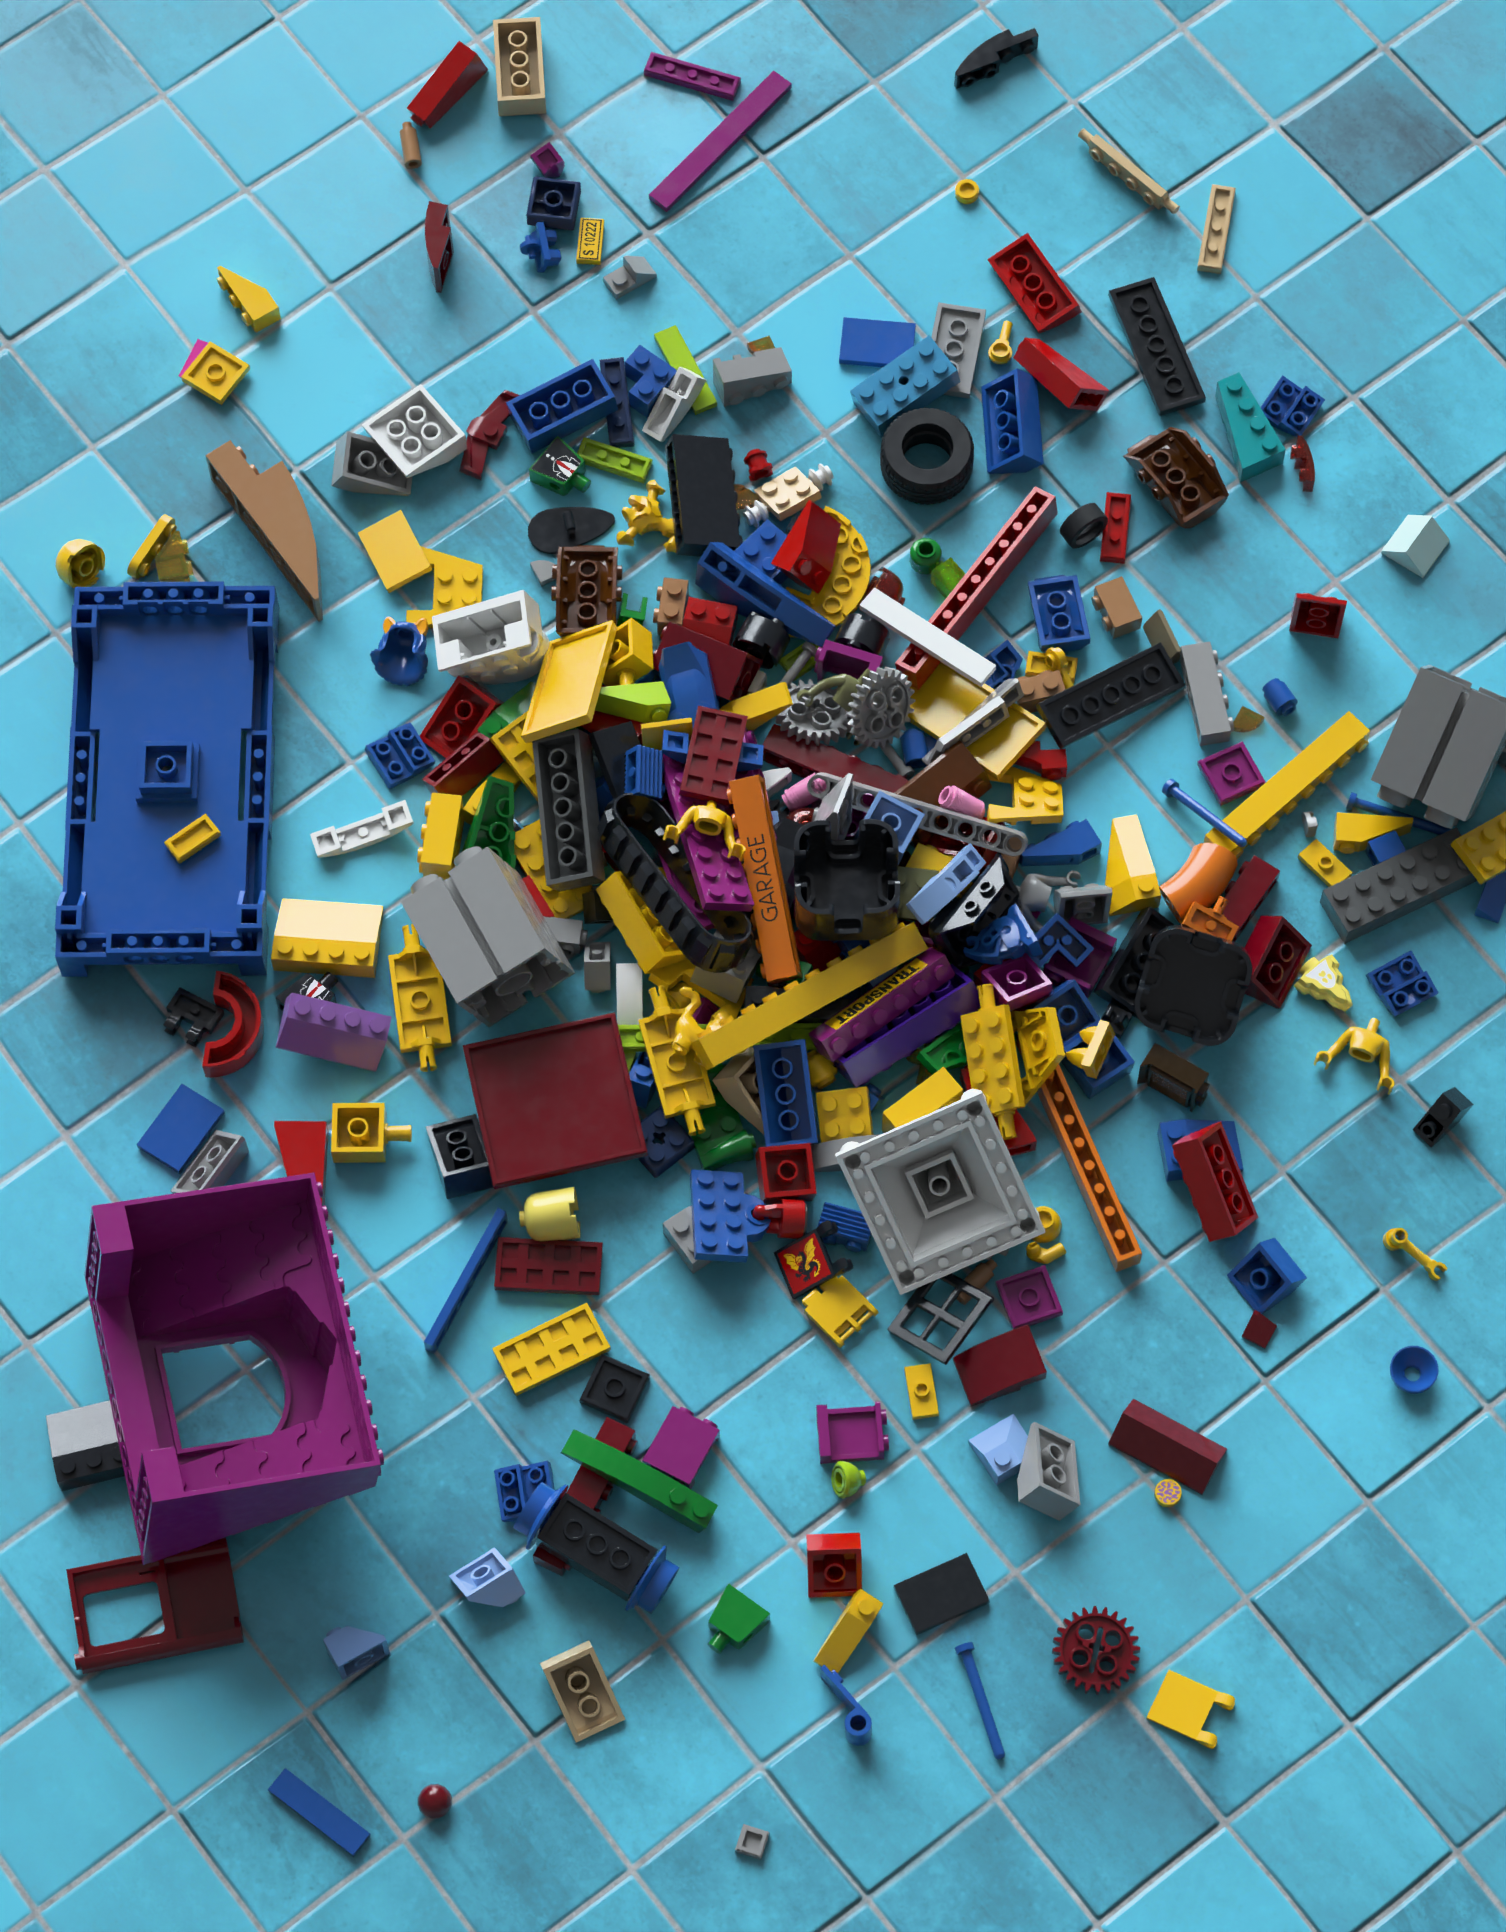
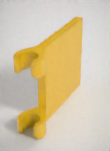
[1146,1670,1235,1749]

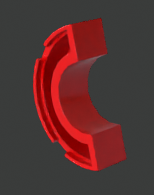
[202,971,264,1078]

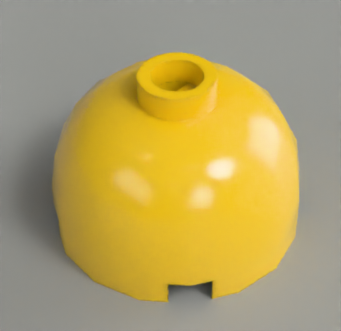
[55,539,105,588]

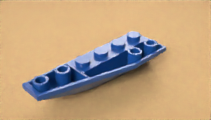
[695,542,836,647]

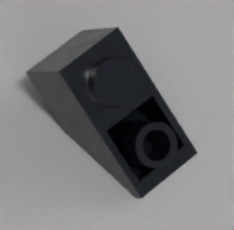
[1413,1087,1474,1147]

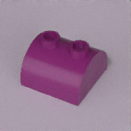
[981,953,1052,1012]

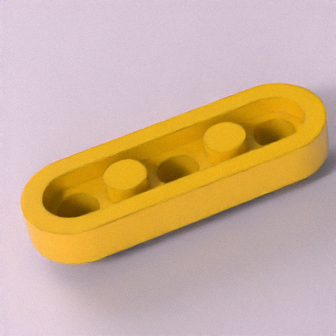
[127,514,177,579]

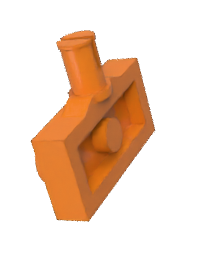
[1181,896,1239,941]

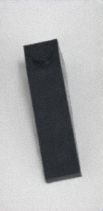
[745,986,850,1023]

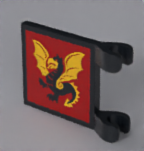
[774,1221,853,1299]

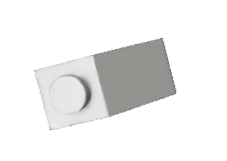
[584,942,611,993]

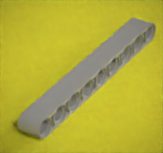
[807,772,1028,856]

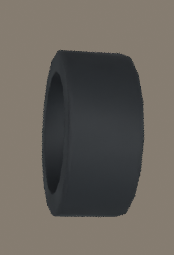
[1060,503,1108,548]

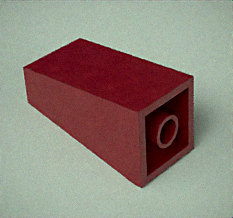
[653,621,763,701]

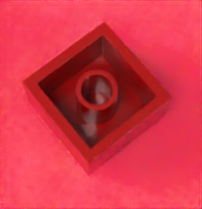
[755,1143,817,1205]

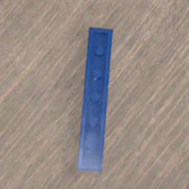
[424,1208,508,1354]

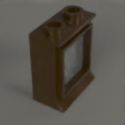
[1137,1043,1210,1112]

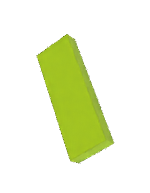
[577,437,653,484]

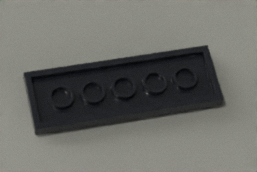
[1108,277,1206,416]
[1035,642,1185,750]

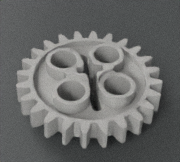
[846,666,915,749]
[775,679,852,746]

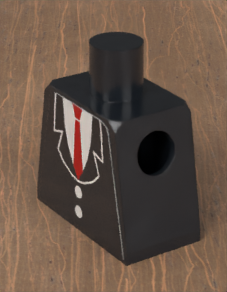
[276,972,338,1011]

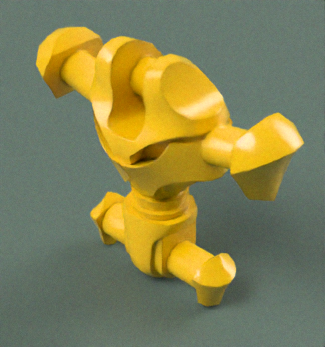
[616,479,676,553]

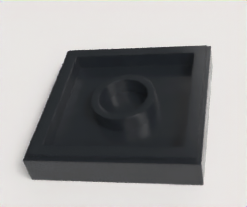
[579,1354,650,1423]

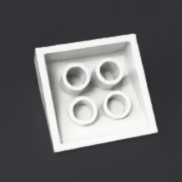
[362,384,467,478]

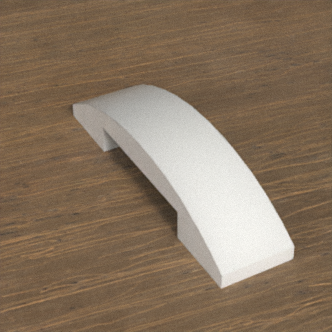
[310,800,414,858]

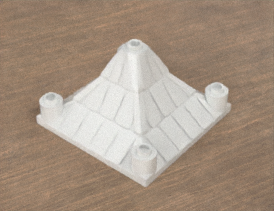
[835,1089,1045,1295]

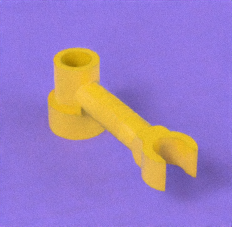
[1383,1228,1447,1281]

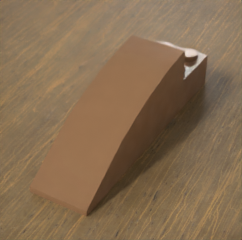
[205,440,323,621]

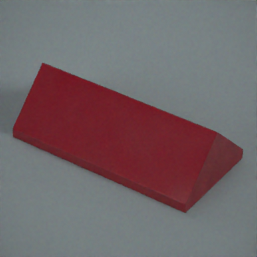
[1108,1399,1227,1495]

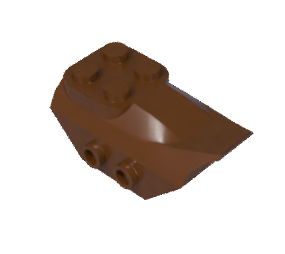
[1123,427,1229,528]
[551,545,622,637]

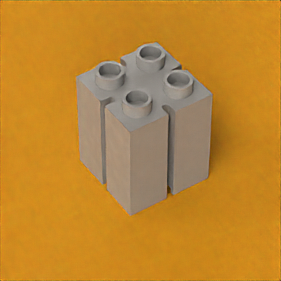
[1371,665,1506,829]
[401,846,575,1027]

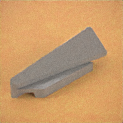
[922,678,1024,766]

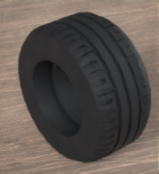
[880,408,974,505]

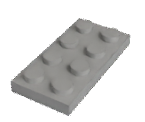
[931,302,986,399]

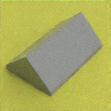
[171,1130,249,1194]

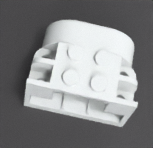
[432,590,550,685]

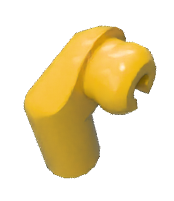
[1026,1242,1066,1264]

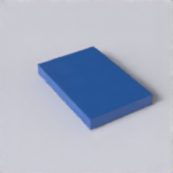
[839,317,916,367]
[137,1084,225,1174]

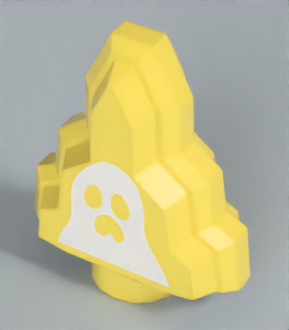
[1294,954,1353,1012]

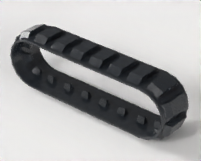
[598,793,754,973]

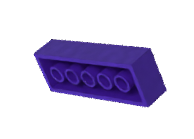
[834,964,980,1088]

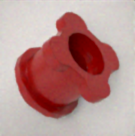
[744,449,773,481]

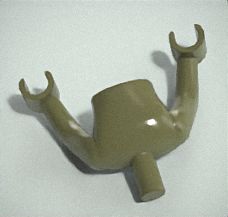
[797,668,871,746]

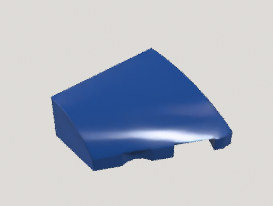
[985,640,1023,690]

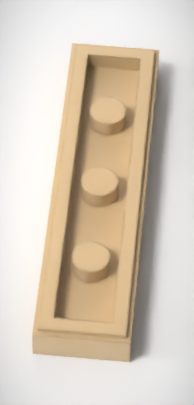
[1197,184,1236,274]

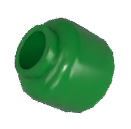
[909,538,942,575]

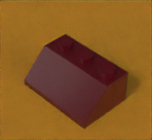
[1245,916,1312,1009]

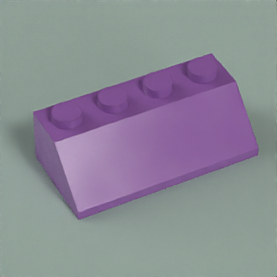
[276,993,392,1072]

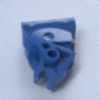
[963,903,1043,965]

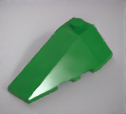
[462,776,516,869]

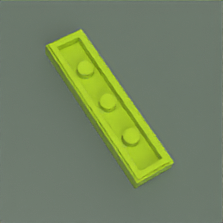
[654,325,717,415]

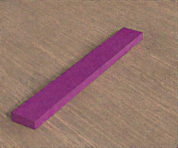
[649,70,792,212]

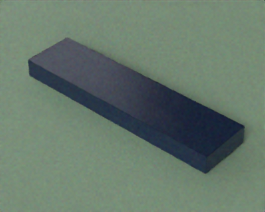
[599,357,634,448]

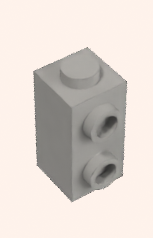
[543,916,588,955]

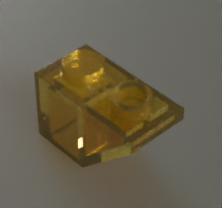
[154,531,194,582]

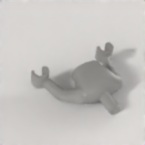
[1016,870,1081,933]

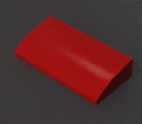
[987,232,1082,333]

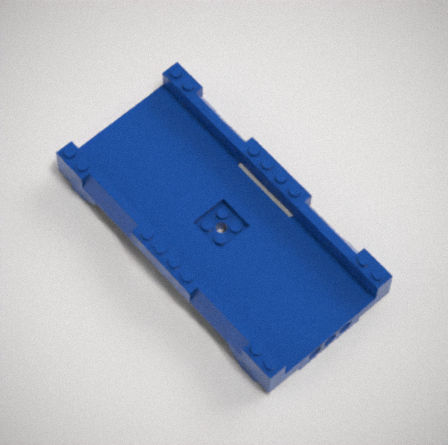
[55,581,280,977]

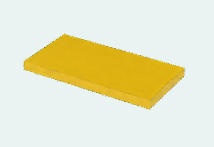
[521,620,618,743]
[908,662,1047,780]

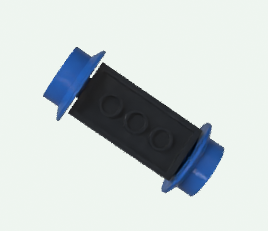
[513,1482,680,1614]

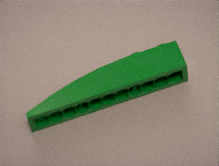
[561,1429,718,1533]

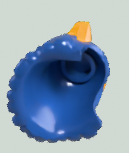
[370,617,428,686]

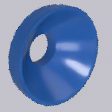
[1390,1346,1439,1394]

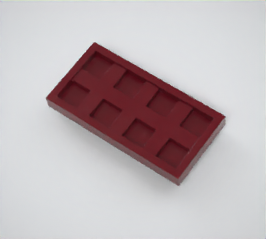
[679,706,748,806]
[494,1237,603,1295]

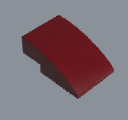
[425,201,454,293]
[953,1324,1047,1407]

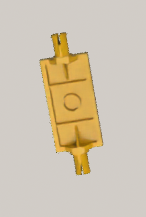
[388,924,452,1072]
[960,984,1025,1140]
[638,985,716,1136]

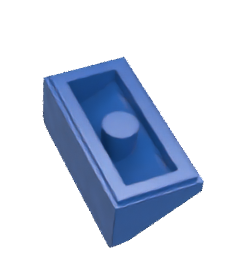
[1474,872,1506,923]

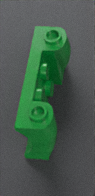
[683,1063,757,1171]

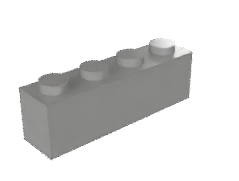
[1180,642,1234,746]

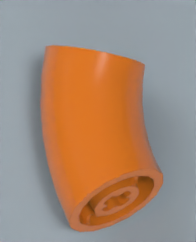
[1159,843,1238,926]

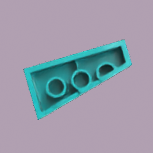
[1215,372,1286,483]

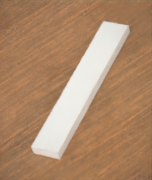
[860,588,996,687]

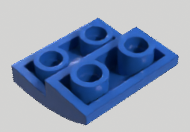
[1261,375,1325,438]
[365,722,435,789]
[1366,950,1439,1017]
[494,1460,555,1522]

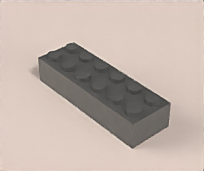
[532,729,605,892]
[1320,827,1477,944]

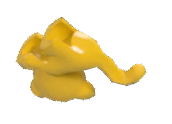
[671,987,747,1067]

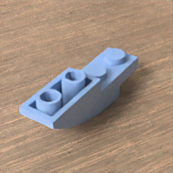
[906,843,986,925]

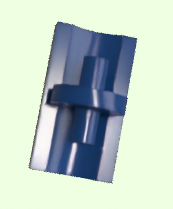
[520,222,561,272]

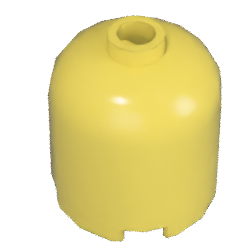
[519,1187,581,1241]

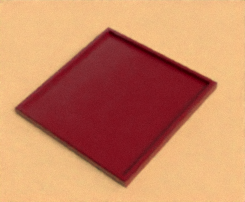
[463,1012,648,1190]

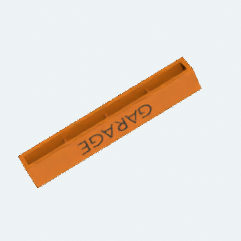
[727,775,802,984]

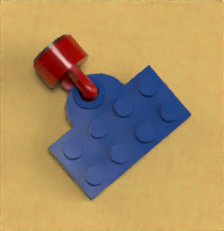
[690,1169,808,1263]

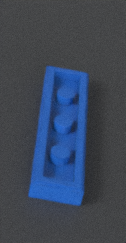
[268,1768,371,1857]

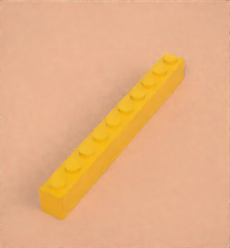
[691,922,928,1071]

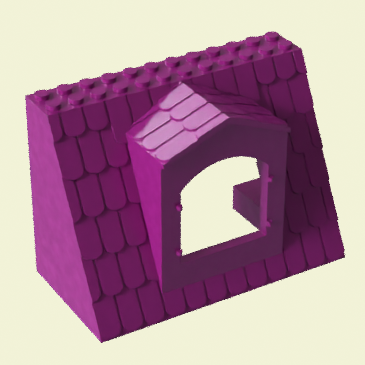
[84,1173,384,1565]

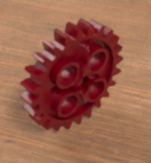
[1052,1606,1140,1695]

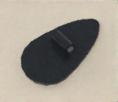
[528,507,615,554]

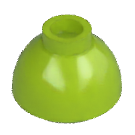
[831,1461,866,1499]

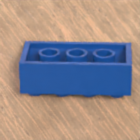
[981,368,1044,474]
[753,1039,819,1147]

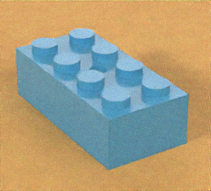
[850,335,960,438]

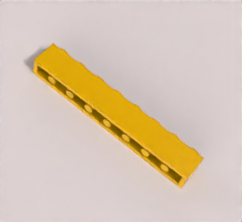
[1204,711,1370,859]

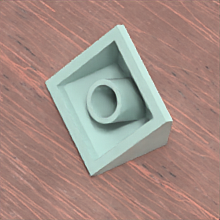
[1381,515,1450,578]

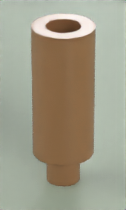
[400,122,422,169]
[957,1259,998,1305]

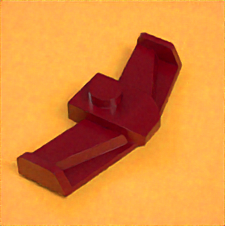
[459,390,520,480]

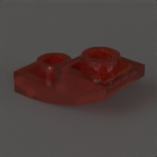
[1290,436,1315,492]

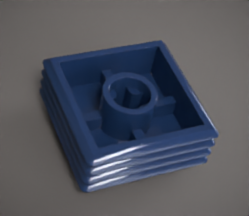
[526,176,581,230]
[638,1106,695,1178]

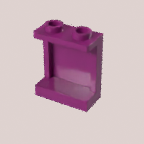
[814,639,883,682]
[1043,917,1117,999]
[816,1401,889,1464]
[642,1406,720,1489]

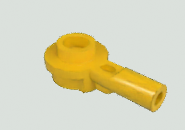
[988,321,1013,364]
[1044,647,1074,689]

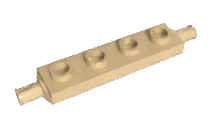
[1078,128,1180,214]

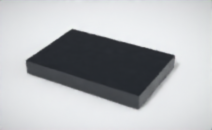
[588,721,641,799]
[893,1553,990,1635]

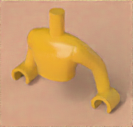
[663,800,746,862]
[1314,1018,1395,1095]

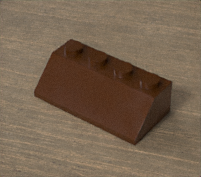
[894,741,992,848]

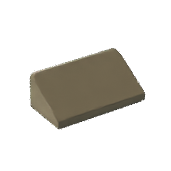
[1143,609,1181,664]

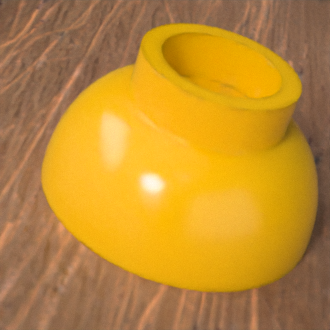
[1032,1206,1062,1243]

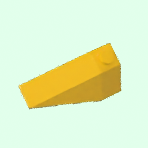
[1105,814,1161,917]

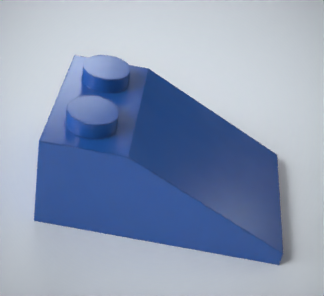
[1157,1119,1244,1182]

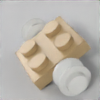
[743,464,834,528]

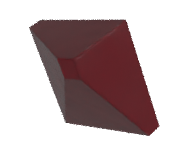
[1242,1310,1277,1349]

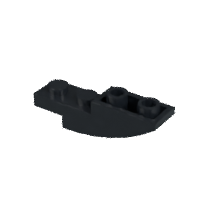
[954,28,1039,89]

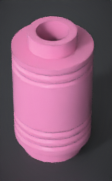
[781,772,826,813]
[938,786,985,819]

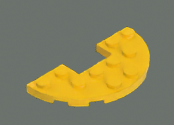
[786,506,871,638]

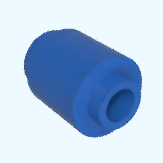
[1262,678,1298,716]

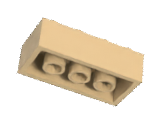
[493,17,546,116]

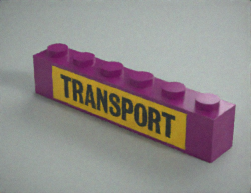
[808,947,955,1062]

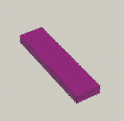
[644,52,741,101]

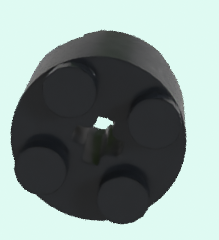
[732,612,790,669]
[833,613,890,656]

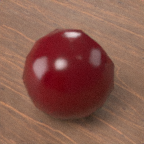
[417,1784,452,1819]

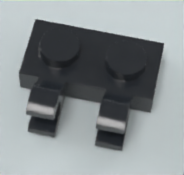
[163,987,224,1048]

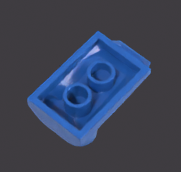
[1028,575,1091,652]
[658,642,719,727]

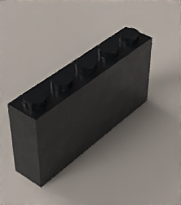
[665,434,743,557]

